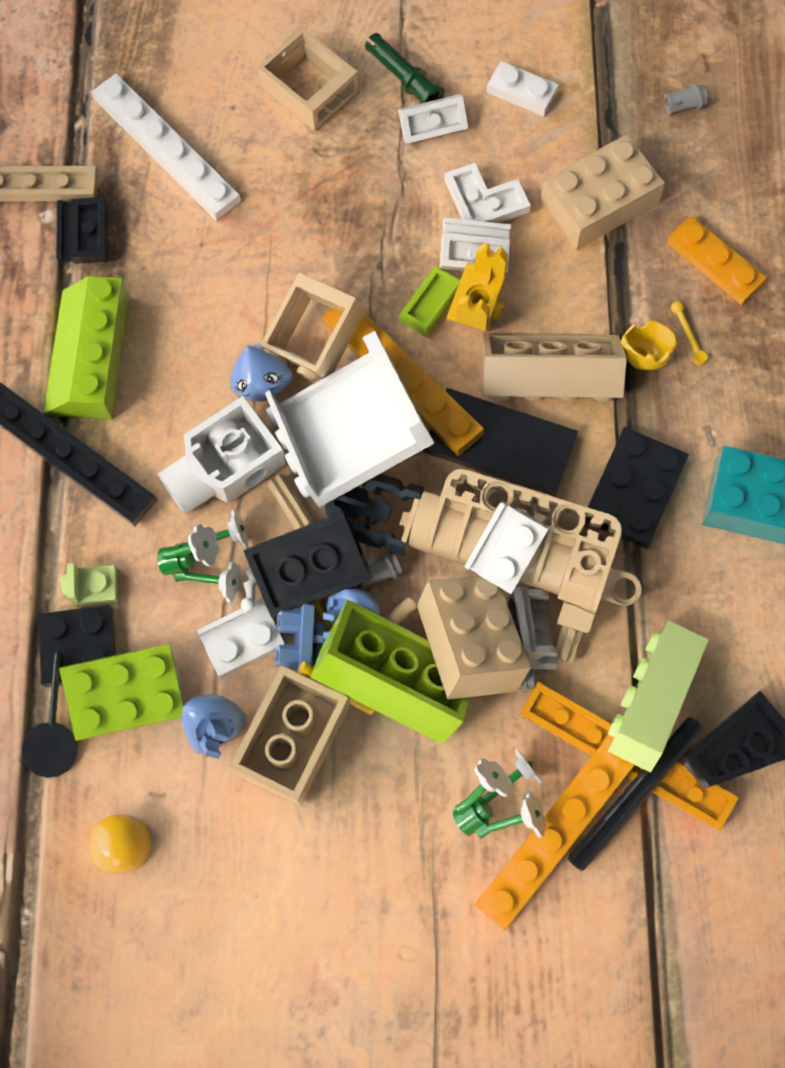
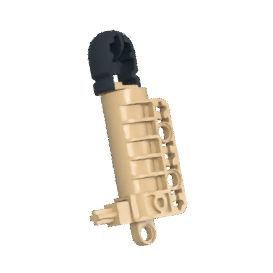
[325,469,642,663]

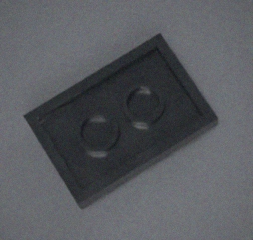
[585,427,689,549]
[243,510,373,618]

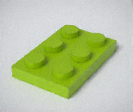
[59,643,184,741]

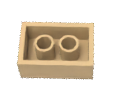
[540,134,665,250]
[417,576,531,700]
[229,666,351,807]

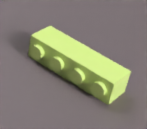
[608,620,709,773]

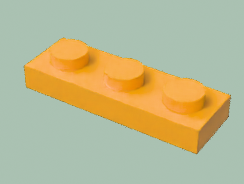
[667,216,767,305]

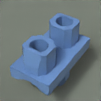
[275,604,326,673]

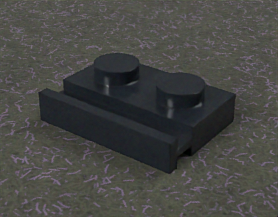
[56,197,108,265]

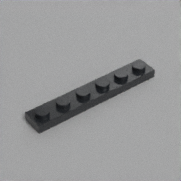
[0,382,158,527]

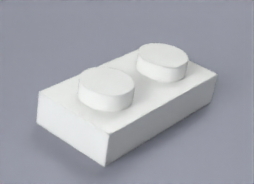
[486,61,559,116]
[398,94,469,144]

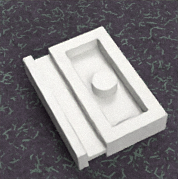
[439,217,511,274]
[464,501,549,594]
[197,599,285,679]

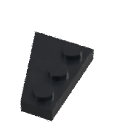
[680,691,785,789]

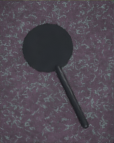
[22,651,78,778]

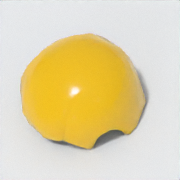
[620,320,678,371]
[88,815,152,873]

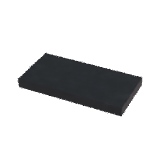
[423,388,578,497]

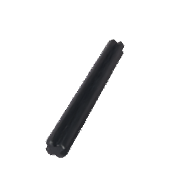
[568,717,705,871]

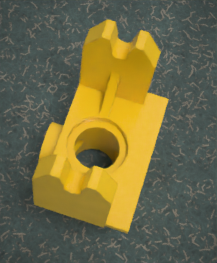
[447,243,508,331]

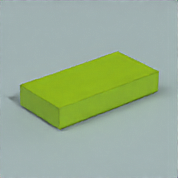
[398,265,460,338]

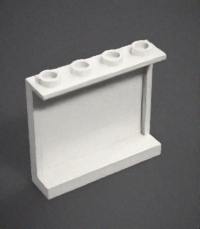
[265,331,434,507]

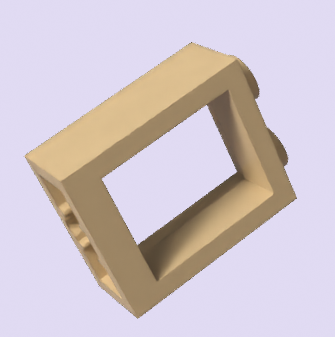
[257,27,359,131]
[260,273,367,382]

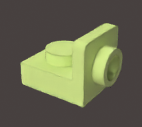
[61,563,118,607]

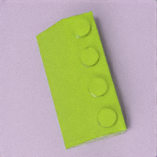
[43,276,130,420]
[310,599,470,744]

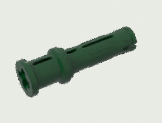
[365,33,445,104]

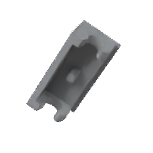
[508,587,558,670]

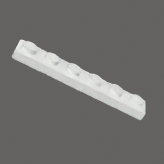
[92,74,241,221]

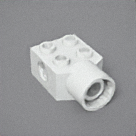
[157,396,287,515]

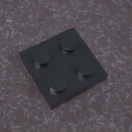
[38,605,116,687]

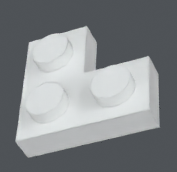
[444,163,531,223]

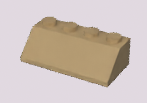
[482,334,627,402]

